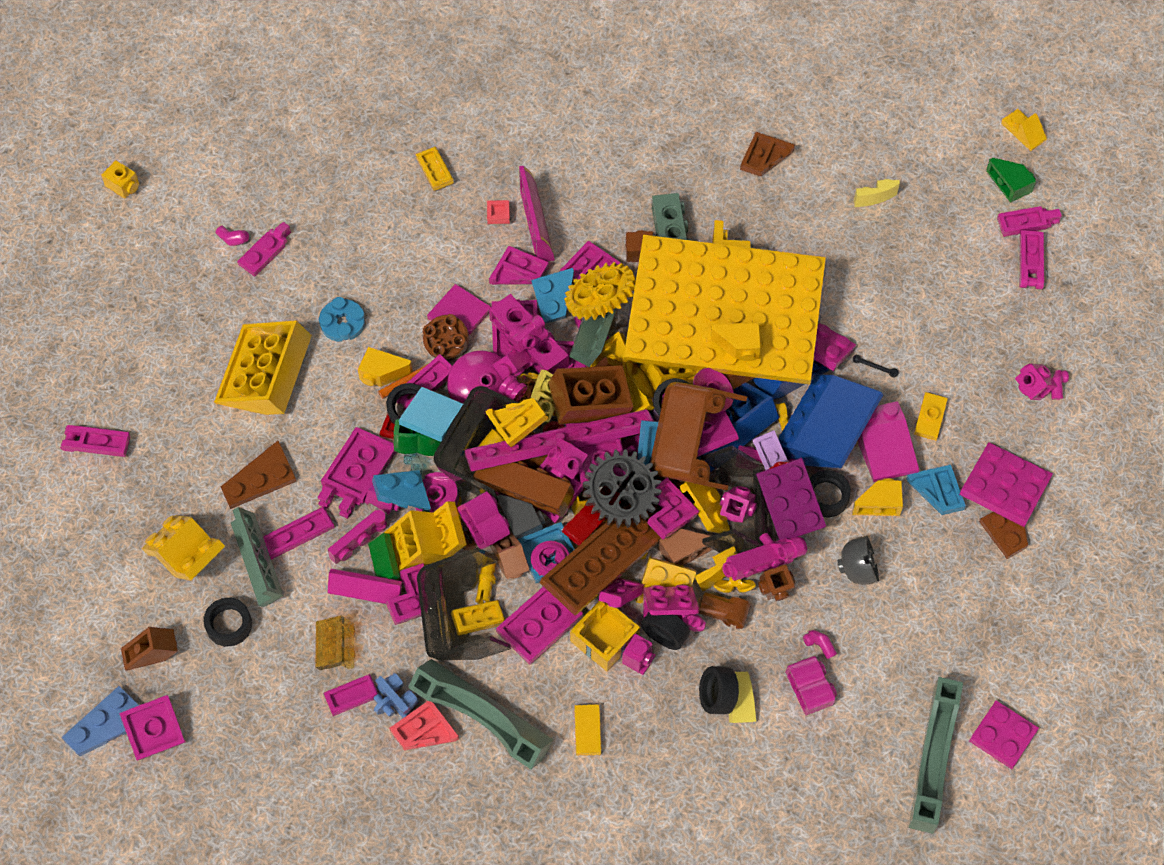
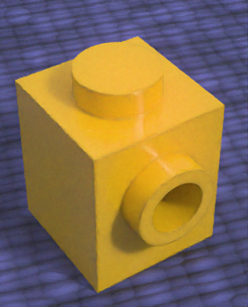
[101,160,139,199]

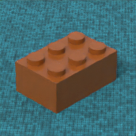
[548,365,633,424]

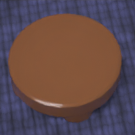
[423,314,469,361]

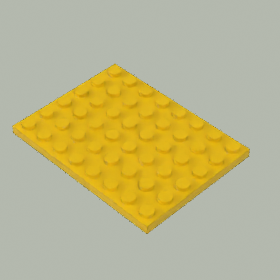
[624,235,826,385]

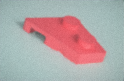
[389,701,459,751]

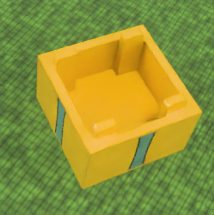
[570,601,640,672]

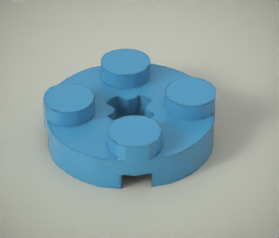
[319,297,365,342]

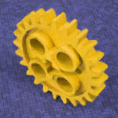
[564,262,636,321]

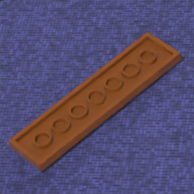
[540,476,695,616]

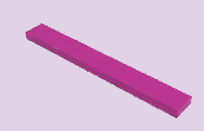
[465,409,654,471]

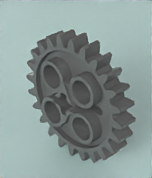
[582,449,662,528]

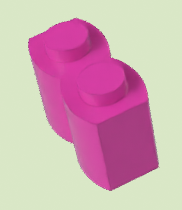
[457,491,510,550]
[785,656,837,716]

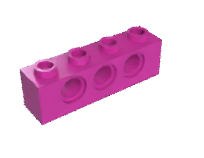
[489,294,569,374]

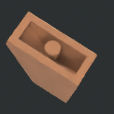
[658,528,715,566]
[490,530,530,579]

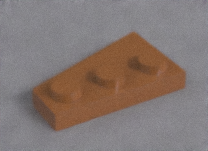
[221,441,297,509]

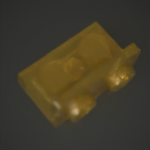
[315,615,356,670]

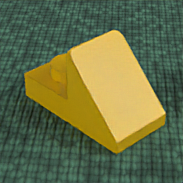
[1001,109,1047,151]

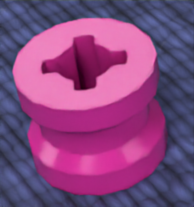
[498,374,528,403]

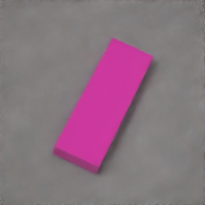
[263,506,335,560]
[327,569,402,604]

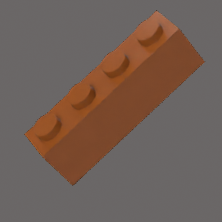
[473,461,575,517]

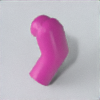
[215,225,249,246]
[1051,369,1069,400]

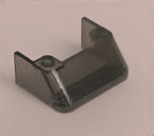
[434,386,542,503]
[701,446,776,554]
[417,547,511,660]

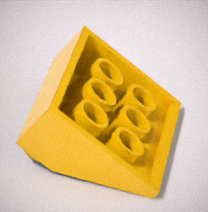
[214,320,312,415]

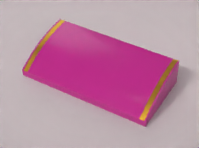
[519,166,555,262]

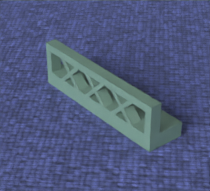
[569,308,616,367]
[231,507,284,607]

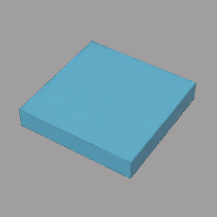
[399,387,464,442]

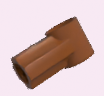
[698,592,751,629]

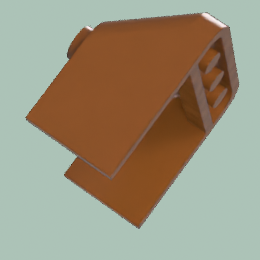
[650,382,747,490]

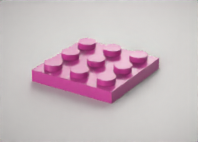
[959,442,1053,527]

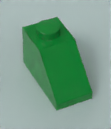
[986,158,1036,203]

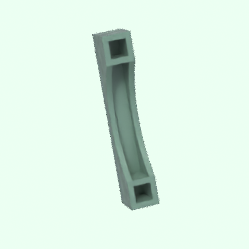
[408,659,554,769]
[908,677,964,834]

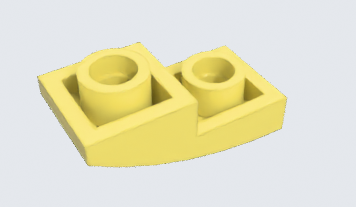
[854,179,900,207]
[531,370,555,423]
[729,672,756,723]

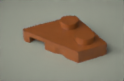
[740,132,795,177]

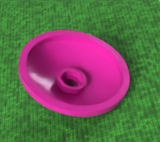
[447,350,506,419]

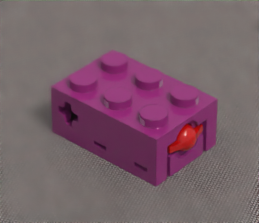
[756,457,826,540]

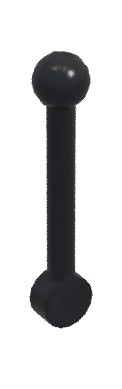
[852,355,899,378]

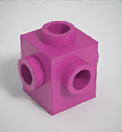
[1015,363,1057,400]
[545,438,588,480]
[720,486,757,523]

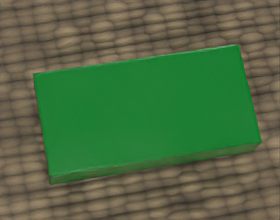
[368,533,400,580]

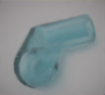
[404,453,423,477]

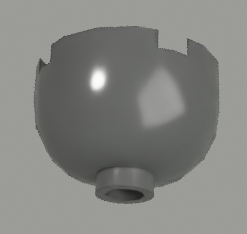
[837,536,879,585]

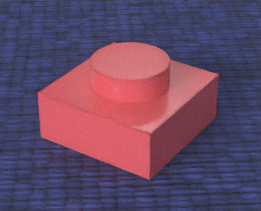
[487,200,510,224]

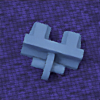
[373,673,418,718]

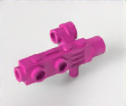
[722,533,807,581]

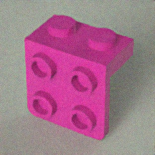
[643,585,699,618]

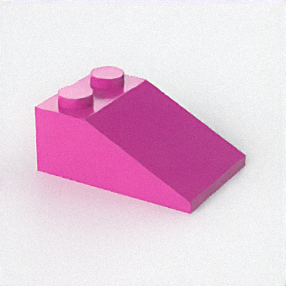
[858,401,919,482]

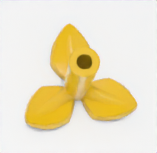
[714,554,756,593]

